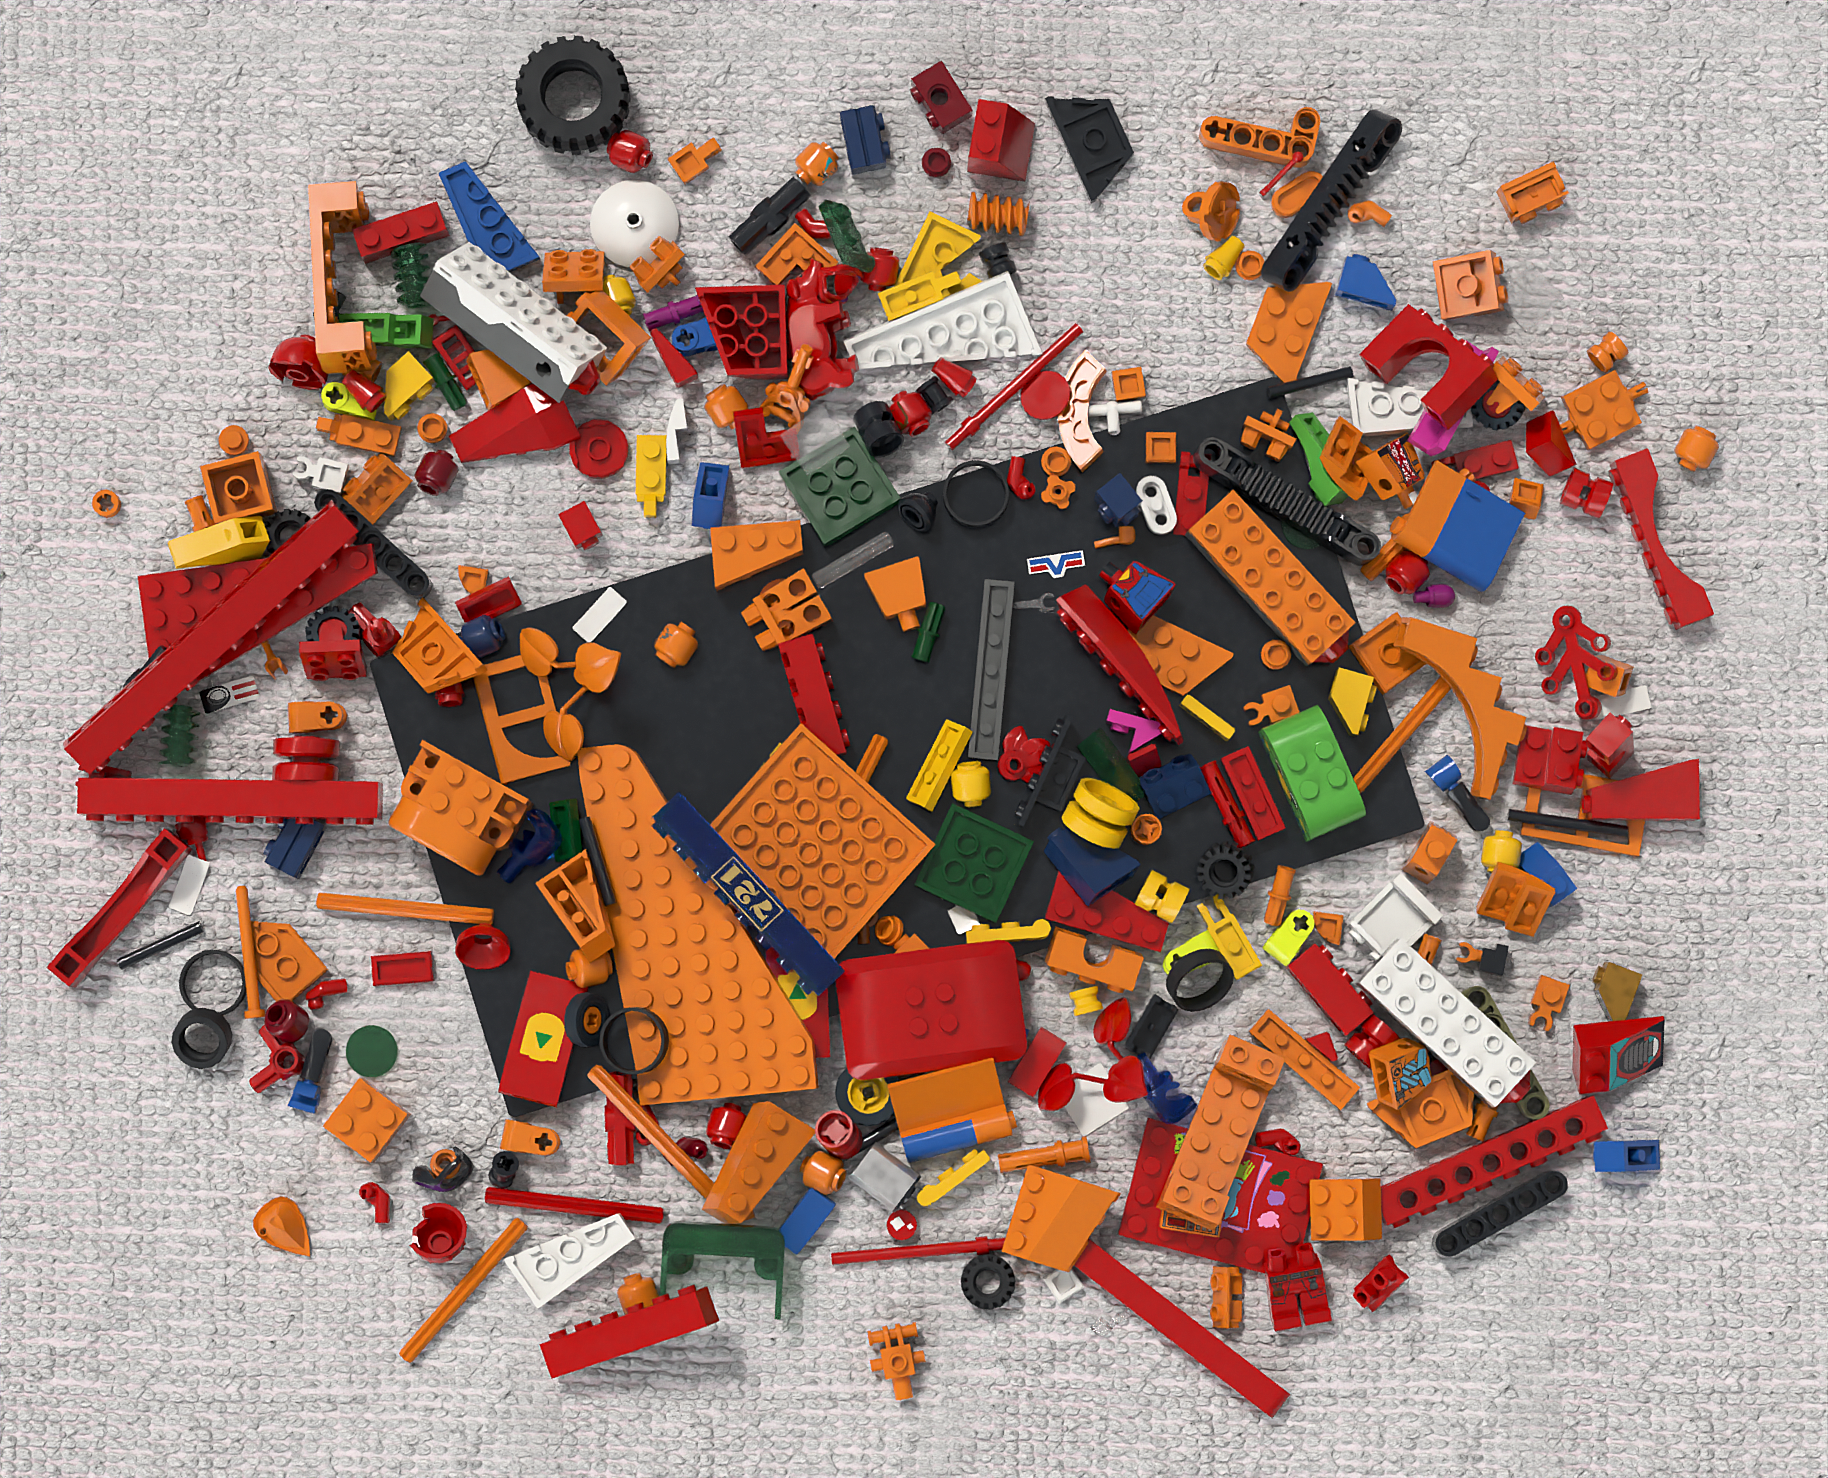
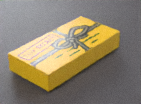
[1179,695,1235,741]

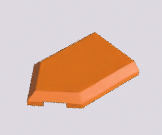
[251,921,329,1001]

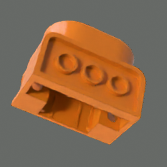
[388,740,534,876]

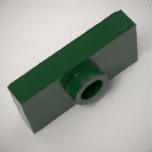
[549,798,582,862]

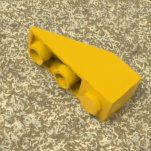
[167,516,270,569]

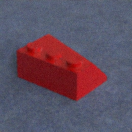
[695,285,788,380]

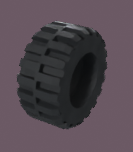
[515,35,631,155]

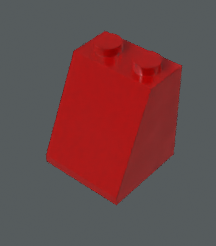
[967,99,1035,182]

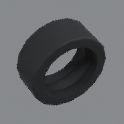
[171,1008,233,1069]

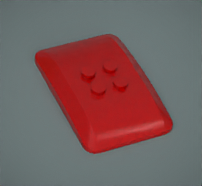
[835,940,1027,1080]

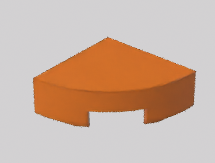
[458,565,489,594]
[1313,911,1344,945]

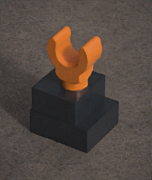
[1456,942,1509,977]

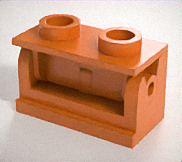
[1496,161,1569,224]

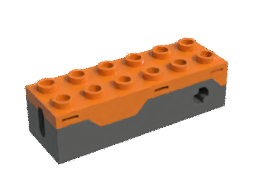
[1185,490,1356,666]

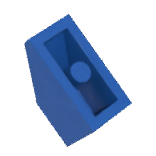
[1335,254,1396,311]
[691,462,730,529]
[1519,842,1577,908]
[1593,1140,1660,1172]

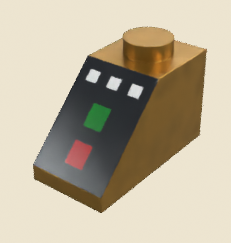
[1592,962,1643,1021]

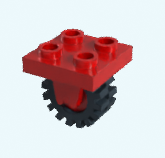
[299,606,367,681]

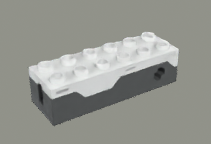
[420,242,607,403]
[1355,938,1536,1107]

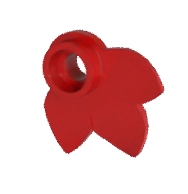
[998,726,1050,783]

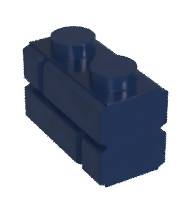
[840,105,891,175]
[263,818,327,879]

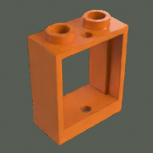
[566,291,651,386]

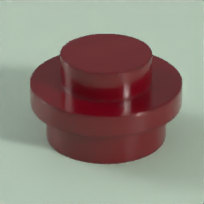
[922,148,951,178]

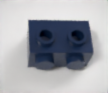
[1094,473,1143,527]

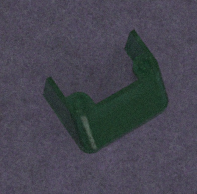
[660,1221,785,1320]

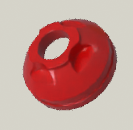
[455,923,510,970]

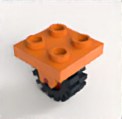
[1471,356,1546,431]

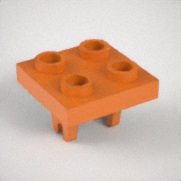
[542,249,605,304]

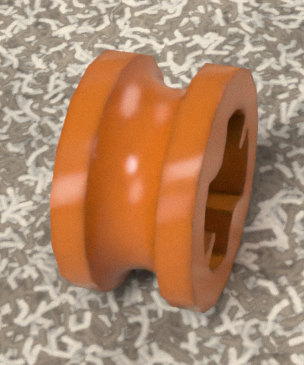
[92,489,121,518]

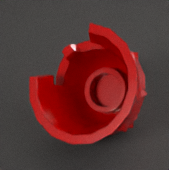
[409,1203,467,1264]

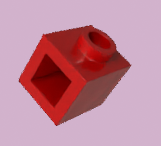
[558,501,603,550]

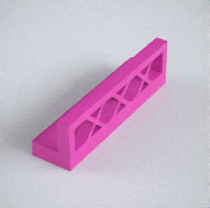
[1407,340,1499,457]

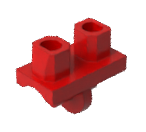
[1353,1254,1409,1312]

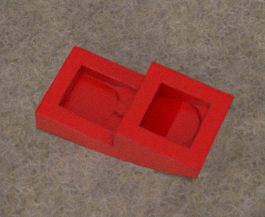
[1008,1027,1067,1097]

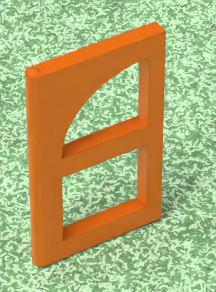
[473,655,571,785]
[1520,774,1645,857]

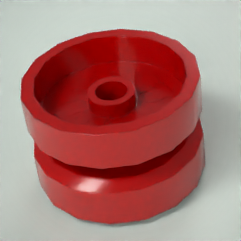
[272,736,340,781]

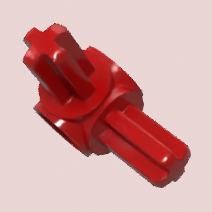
[348,602,402,658]
[249,1025,305,1093]

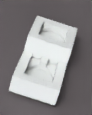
[666,399,688,465]

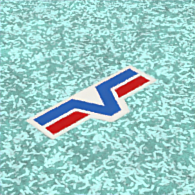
[1027,550,1085,578]

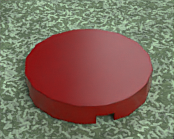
[569,419,629,479]

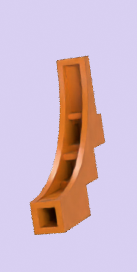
[1394,617,1527,800]

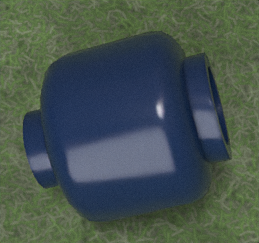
[459,615,505,659]

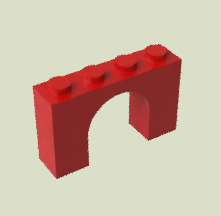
[1359,304,1498,430]

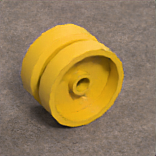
[1061,778,1140,849]

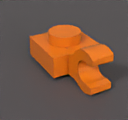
[668,137,722,185]

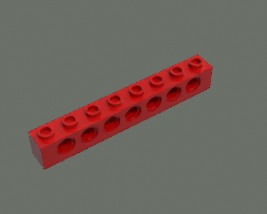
[1381,1095,1608,1228]

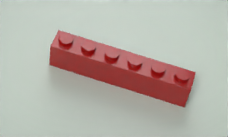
[539,1284,719,1379]

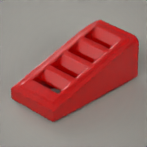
[432,325,476,391]
[650,328,699,388]

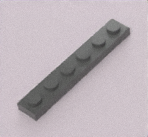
[968,579,1014,761]

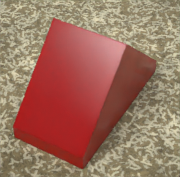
[1526,410,1577,477]

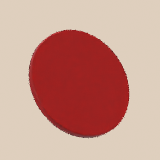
[1021,371,1071,420]

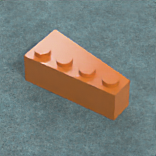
[702,1101,815,1224]

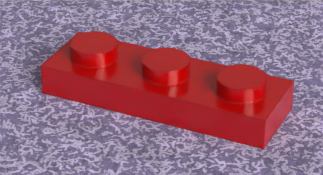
[1220,746,1286,841]

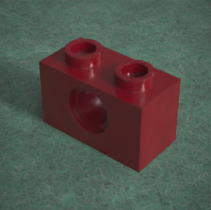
[909,60,973,134]

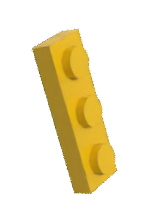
[906,719,973,811]

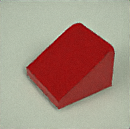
[1126,744,1161,778]
[1304,1032,1338,1062]

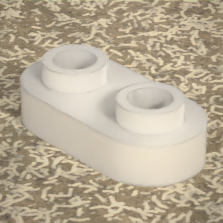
[1136,476,1177,535]

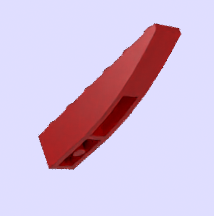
[1056,584,1183,745]

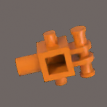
[867,1322,926,1400]

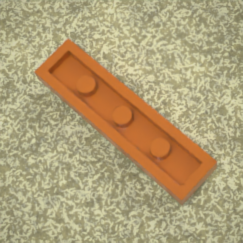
[1248,1009,1360,1110]

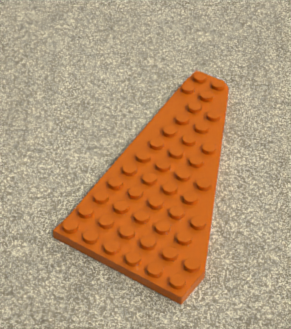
[577,744,819,1106]

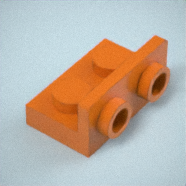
[341,453,413,525]

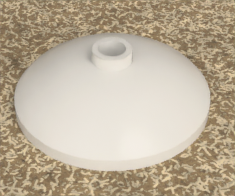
[590,180,679,268]

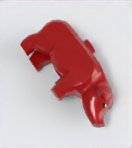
[786,258,859,401]

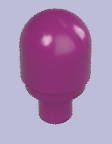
[1413,584,1455,609]

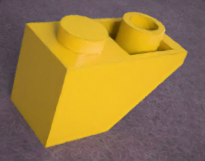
[384,351,435,422]
[1328,667,1377,737]

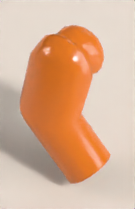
[1348,200,1392,227]

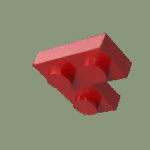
[733,407,800,468]

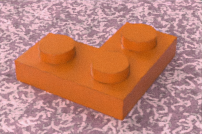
[755,223,839,285]

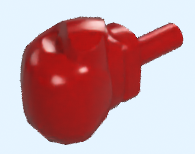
[175,817,209,861]

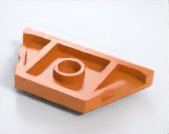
[1246,282,1332,383]
[392,597,487,693]
[1128,616,1234,696]
[1367,1070,1474,1149]

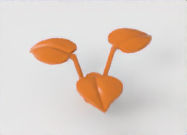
[520,627,621,761]

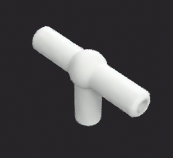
[1089,400,1142,435]

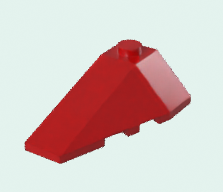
[449,384,581,463]

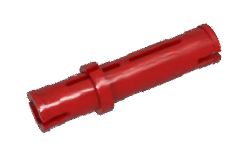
[1200,760,1256,849]

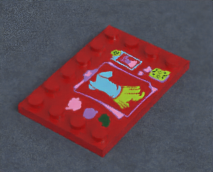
[1117,1118,1323,1274]

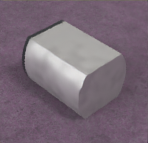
[849,1142,921,1213]

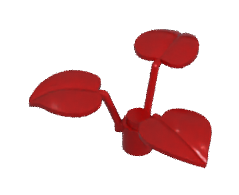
[1038,997,1148,1111]

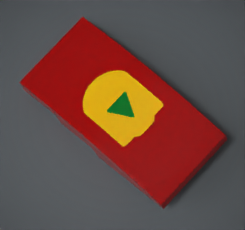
[765,936,830,1058]
[498,971,589,1108]

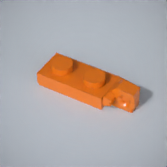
[316,414,402,457]

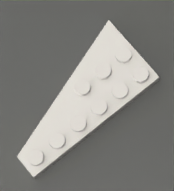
[844,271,1042,369]

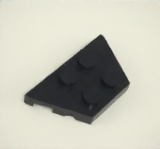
[1044,96,1134,203]

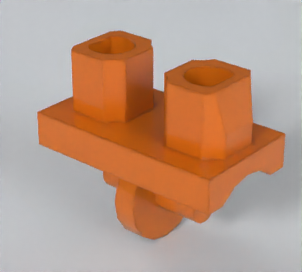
[630,236,685,293]
[1240,409,1296,462]

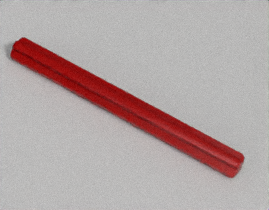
[485,1187,664,1224]

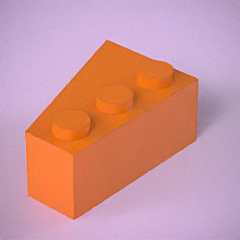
[710,520,803,591]
[536,849,615,963]

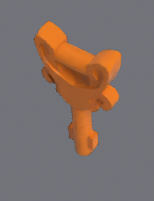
[760,344,813,434]

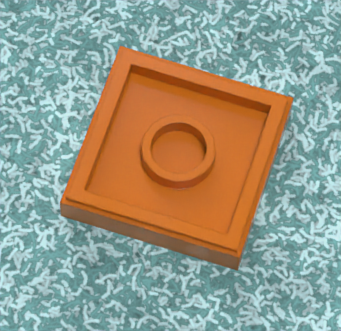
[1348,612,1426,695]

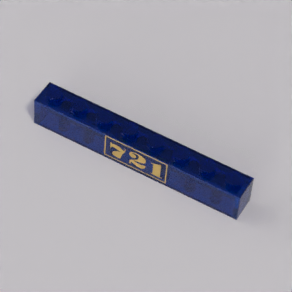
[651,792,845,996]

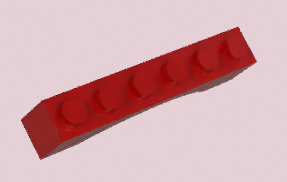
[1608,448,1714,630]
[46,828,193,988]

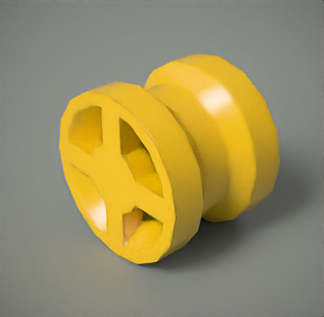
[1069,986,1103,1016]

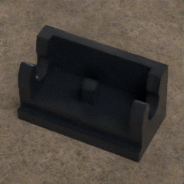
[1123,994,1179,1061]

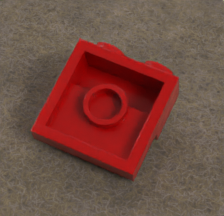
[1512,725,1588,795]

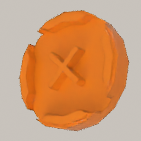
[1182,181,1240,241]

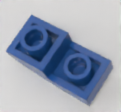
[773,1188,836,1255]

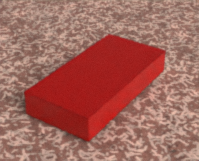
[455,576,522,623]
[371,951,434,986]

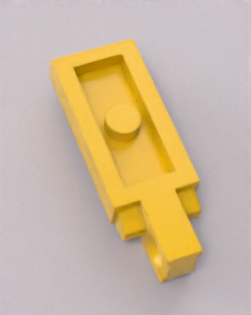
[878,270,961,321]
[635,435,667,518]

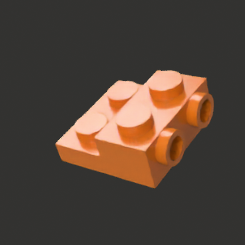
[1433,250,1508,321]

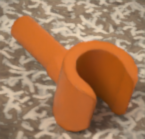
[1094,526,1135,549]
[262,641,288,680]

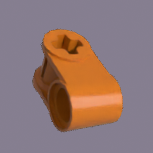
[288,701,347,733]
[500,1119,560,1155]

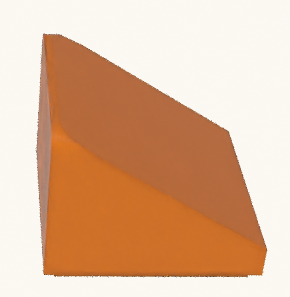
[1509,478,1544,519]

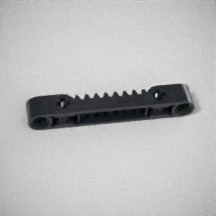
[1261,109,1402,292]
[1193,437,1381,566]

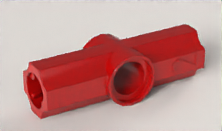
[604,1071,636,1165]

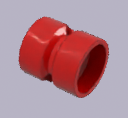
[1560,468,1614,519]
[1344,1014,1401,1070]
[815,1110,863,1160]

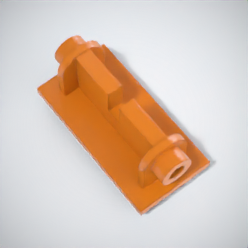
[1210,1266,1242,1329]

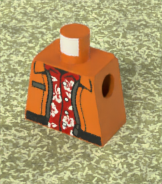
[1356,433,1425,509]

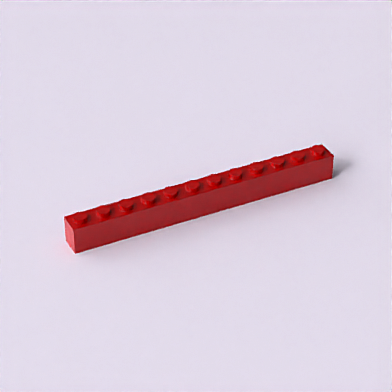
[63,500,359,775]

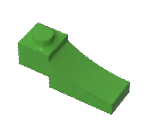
[339,313,434,348]
[1289,412,1349,506]

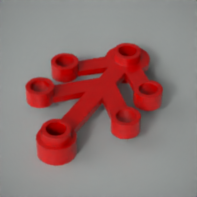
[1535,606,1618,720]

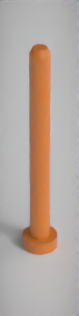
[236,886,266,1019]

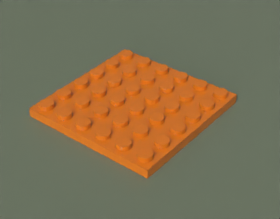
[680,723,936,980]

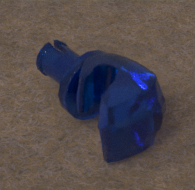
[497,809,562,883]
[1137,1053,1198,1124]

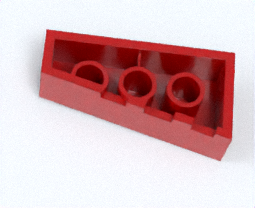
[778,634,851,757]

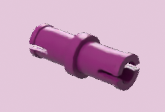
[642,295,704,332]

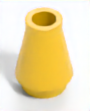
[1203,236,1245,280]

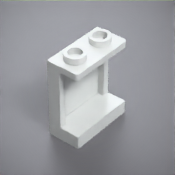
[1347,873,1443,961]

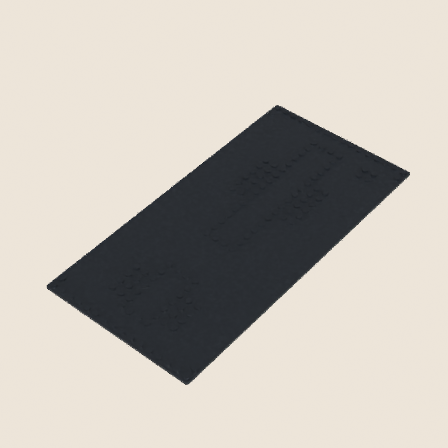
[370,377,1425,1117]

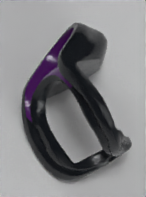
[412,1146,474,1192]

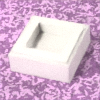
[1043,1269,1084,1304]

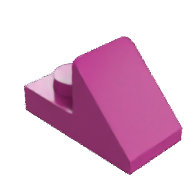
[1106,709,1162,754]

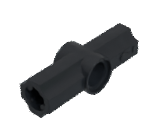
[728,176,811,256]

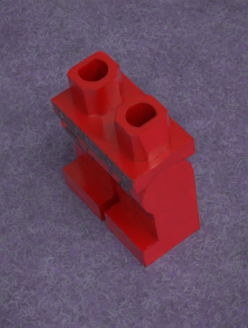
[1263,1243,1332,1331]

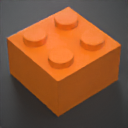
[200,451,277,525]
[323,1078,411,1163]
[1310,1178,1382,1241]

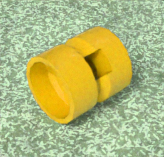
[1135,870,1190,923]

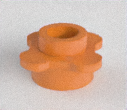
[1041,475,1075,509]

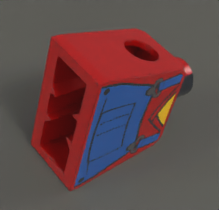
[1099,561,1176,634]

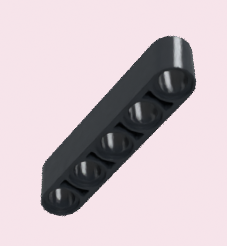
[314,489,432,599]
[1432,1170,1568,1257]

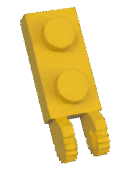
[1196,894,1262,981]
[916,1148,990,1207]

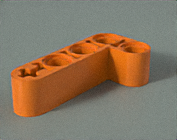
[1199,107,1320,168]

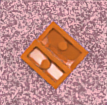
[1319,416,1373,501]
[1476,862,1555,937]

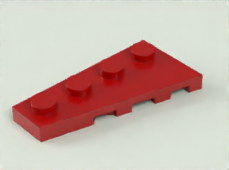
[1045,871,1169,953]

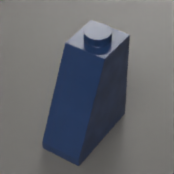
[1043,827,1141,906]

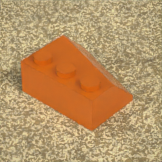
[1002,1164,1121,1272]

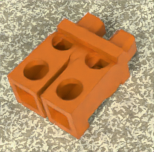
[741,568,833,651]

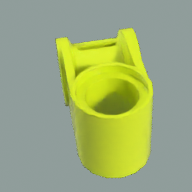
[321,382,377,421]
[1262,909,1314,966]
[1162,930,1220,975]

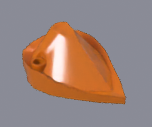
[253,1196,310,1257]

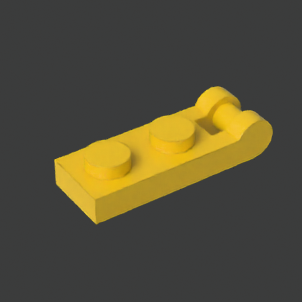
[966,919,1051,944]

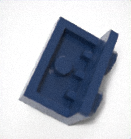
[1137,753,1211,819]

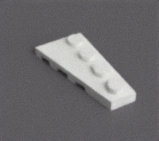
[1347,378,1473,437]
[503,1213,637,1309]

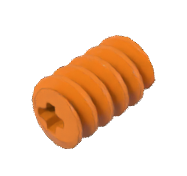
[967,192,1030,237]

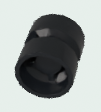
[853,401,904,458]

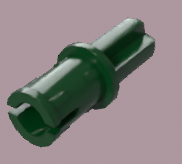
[423,353,468,411]
[911,602,945,663]

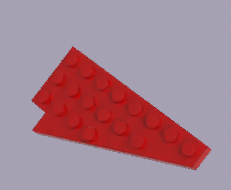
[137,543,378,683]

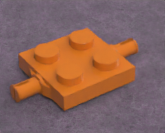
[1560,370,1649,450]

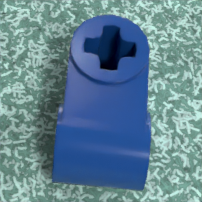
[672,317,718,357]

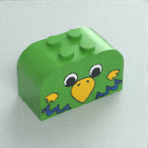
[1258,705,1366,842]

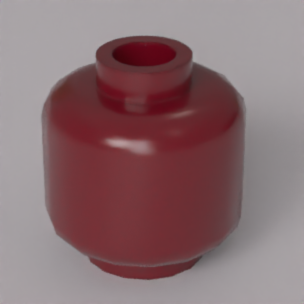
[414,450,459,496]
[264,999,310,1043]

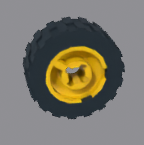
[835,1068,899,1126]

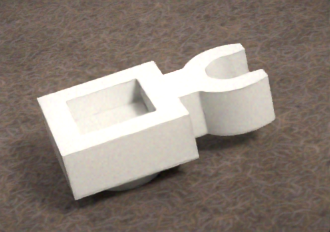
[293,456,349,494]

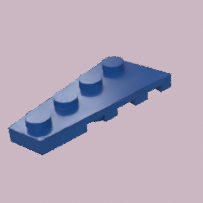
[439,161,540,272]

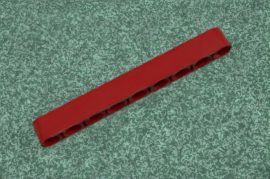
[1074,1238,1291,1419]

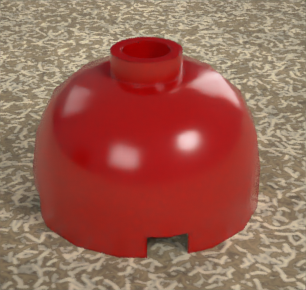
[268,334,329,390]

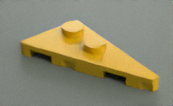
[894,211,981,286]

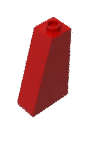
[1581,759,1700,821]

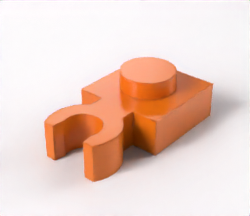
[1243,685,1299,726]
[1528,975,1570,1032]

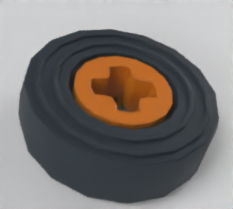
[564,992,609,1047]

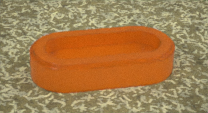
[1271,171,1323,218]

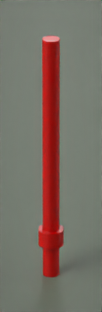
[945,323,1083,451]
[831,1236,1006,1265]

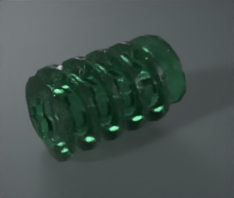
[390,243,432,308]
[158,704,201,767]

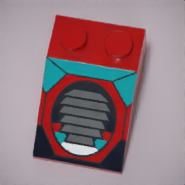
[1572,1016,1665,1094]

